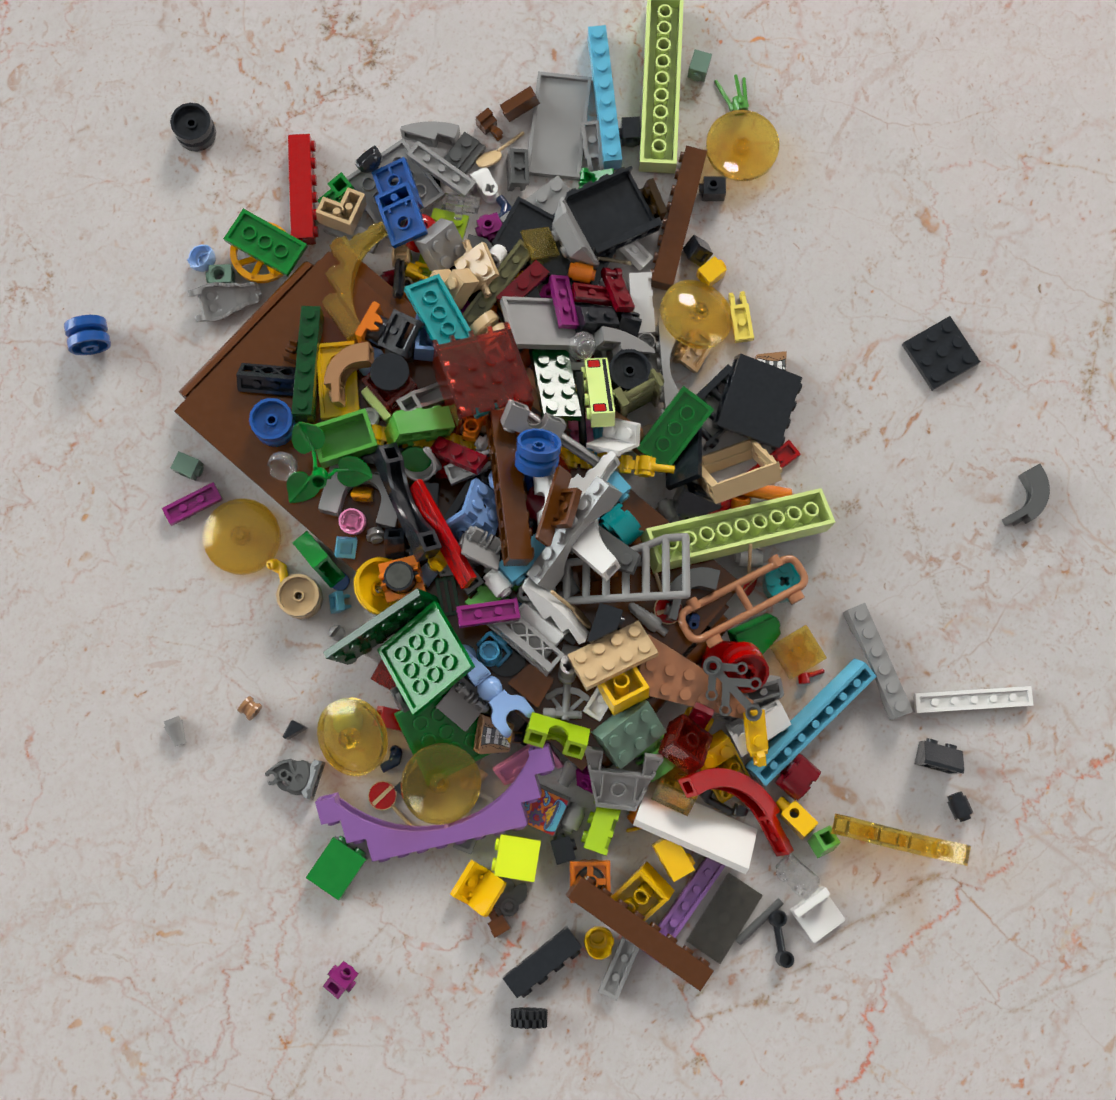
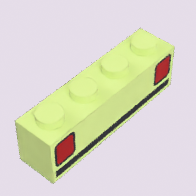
[581,358,615,427]

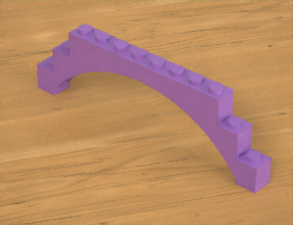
[315,742,555,862]

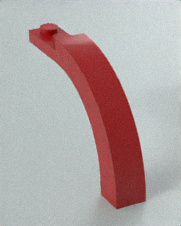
[678,768,794,857]

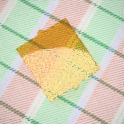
[521,227,560,260]

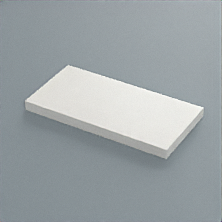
[633,782,758,874]

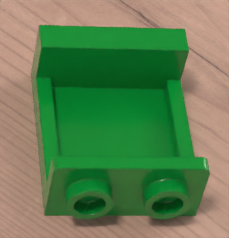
[306,835,368,901]

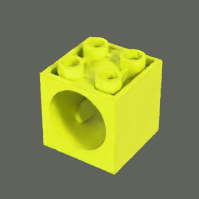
[491,834,541,882]

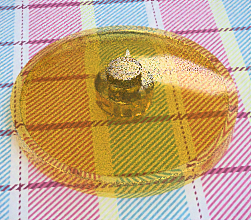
[706,110,779,181]
[660,280,732,349]
[203,499,281,575]
[317,697,388,776]
[401,743,481,825]

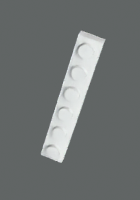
[913,686,1034,713]

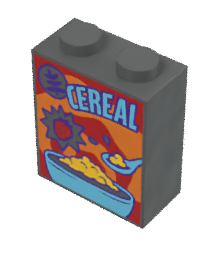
[524,784,571,837]

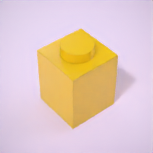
[696,256,727,289]

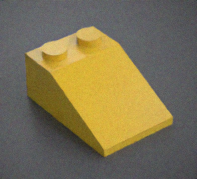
[597,667,649,716]
[611,861,675,921]

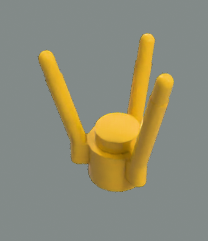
[405,261,429,283]

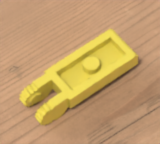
[728,291,754,343]

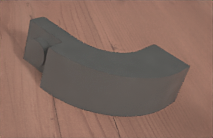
[1002,464,1050,526]
[664,567,720,622]

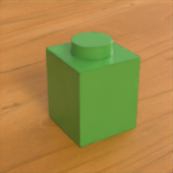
[807,825,841,858]

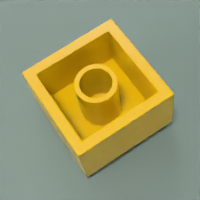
[651,838,696,882]

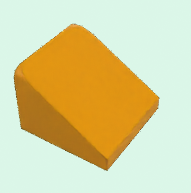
[351,486,374,502]

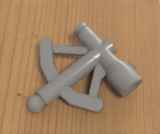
[543,683,590,721]

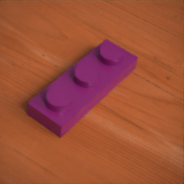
[549,275,579,329]
[162,482,223,526]
[456,598,520,628]

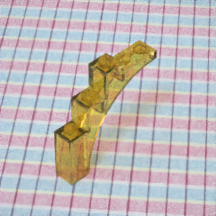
[321,221,387,341]
[831,814,971,866]

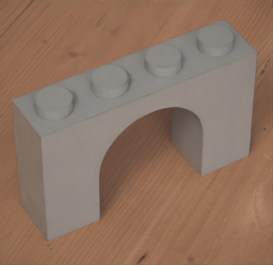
[318,464,399,528]

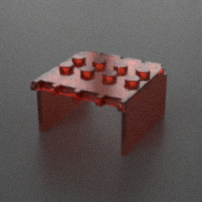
[432,321,534,435]

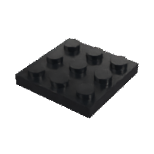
[902,316,981,391]

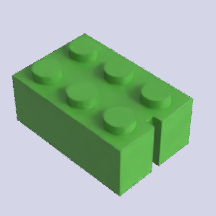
[314,408,378,468]

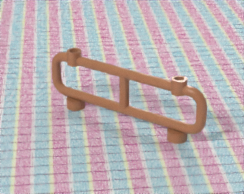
[678,554,808,649]

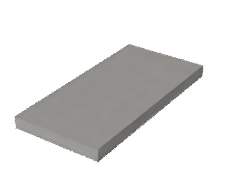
[528,71,592,181]
[500,296,612,351]

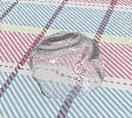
[566,331,596,361]
[267,452,298,481]

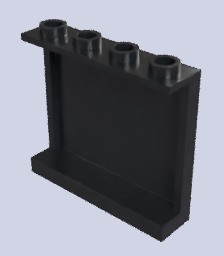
[565,166,663,258]
[712,353,802,450]

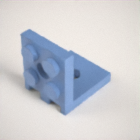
[446,478,498,542]

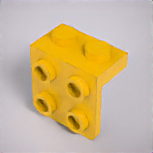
[450,859,506,918]

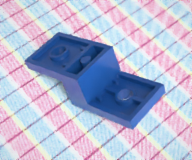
[371,157,428,249]

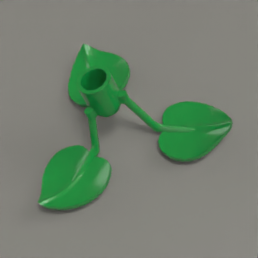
[286,422,372,503]

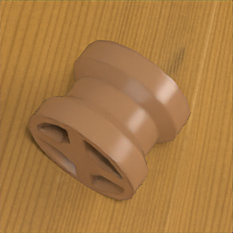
[237,696,262,721]

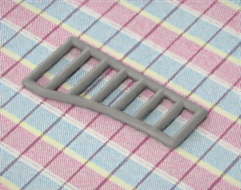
[562,533,691,605]

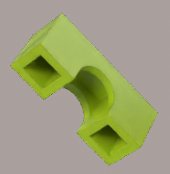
[523,712,590,760]

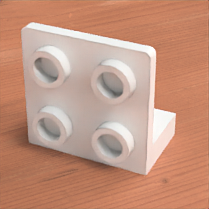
[586,418,641,456]
[790,886,845,943]

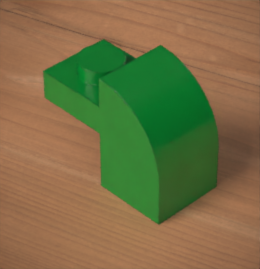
[317,172,355,204]

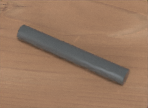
[735,898,784,945]

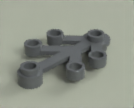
[703,656,762,721]

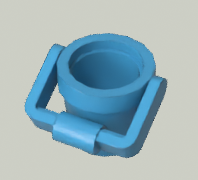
[476,630,513,668]

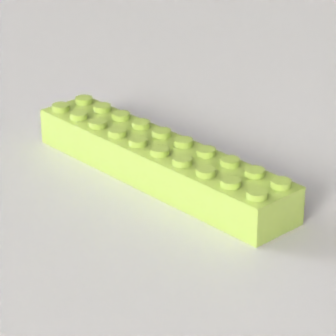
[639,0,684,173]
[640,488,835,573]

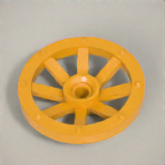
[230,222,287,283]

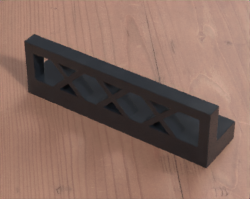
[236,363,318,396]

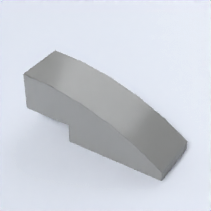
[400,121,460,148]
[594,326,655,358]

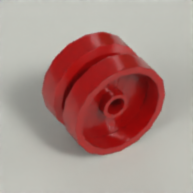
[721,642,769,693]

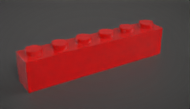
[288,134,319,245]

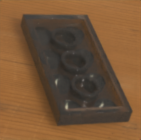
[686,872,763,964]

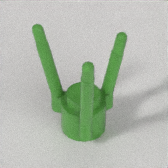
[714,74,749,114]

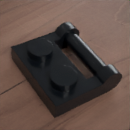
[377,309,425,359]

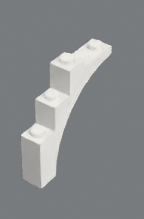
[568,451,621,581]

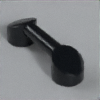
[699,790,749,817]
[769,910,794,968]

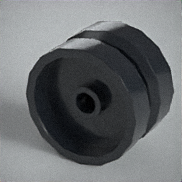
[170,102,217,152]
[609,349,651,392]

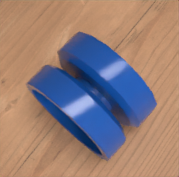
[64,314,111,355]
[249,398,296,447]
[515,428,561,477]

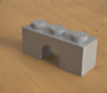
[500,399,567,439]

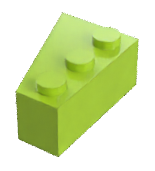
[580,800,621,856]

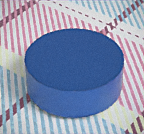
[332,572,350,591]

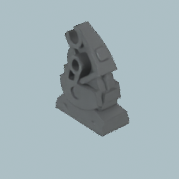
[265,759,326,800]

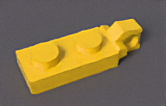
[743,709,768,767]

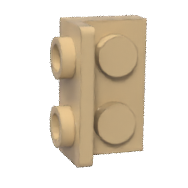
[672,329,715,373]

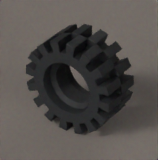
[510,1007,548,1029]

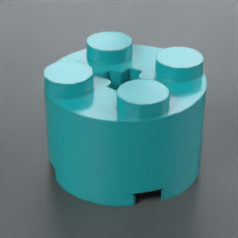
[598,503,644,546]
[762,563,802,603]

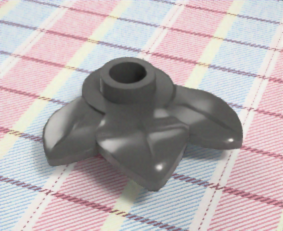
[494,877,527,916]

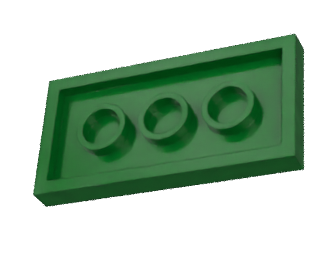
[223,208,308,277]
[636,386,714,466]

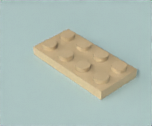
[567,620,658,691]

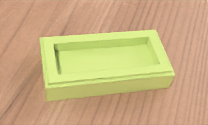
[361,387,391,424]

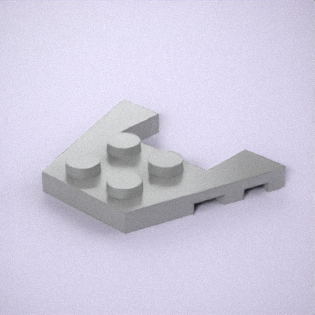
[585,746,664,811]

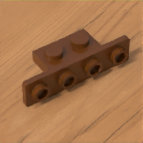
[535,466,582,547]

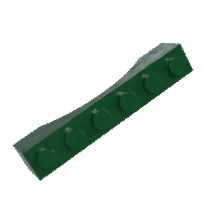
[291,306,324,423]

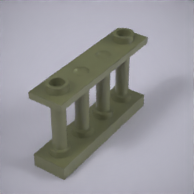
[613,368,665,418]

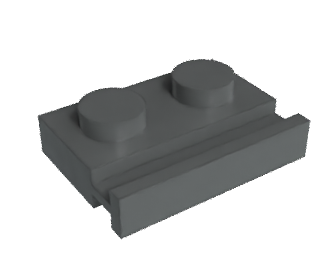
[443,131,486,174]

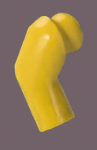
[266,559,289,583]

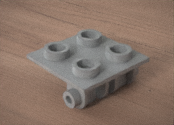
[461,526,502,571]
[436,677,489,732]

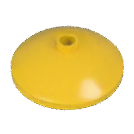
[354,557,403,615]

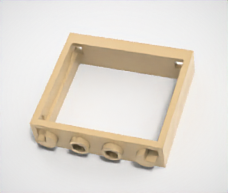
[696,439,783,504]

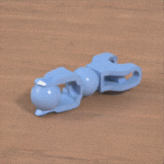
[463,644,535,738]

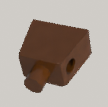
[508,658,555,709]

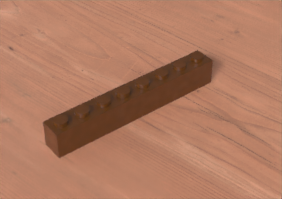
[650,145,707,292]
[485,410,535,566]
[566,875,714,992]

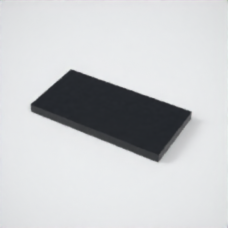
[492,196,616,286]

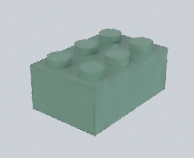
[591,700,667,769]

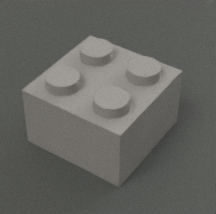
[414,218,466,272]

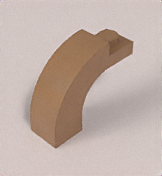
[324,342,374,408]

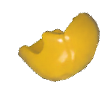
[584,926,615,960]

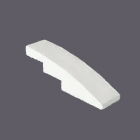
[522,577,589,644]

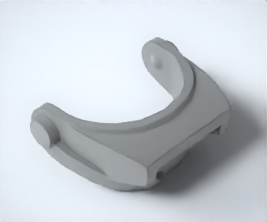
[405,447,442,483]

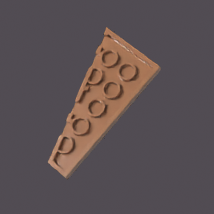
[638,634,754,720]

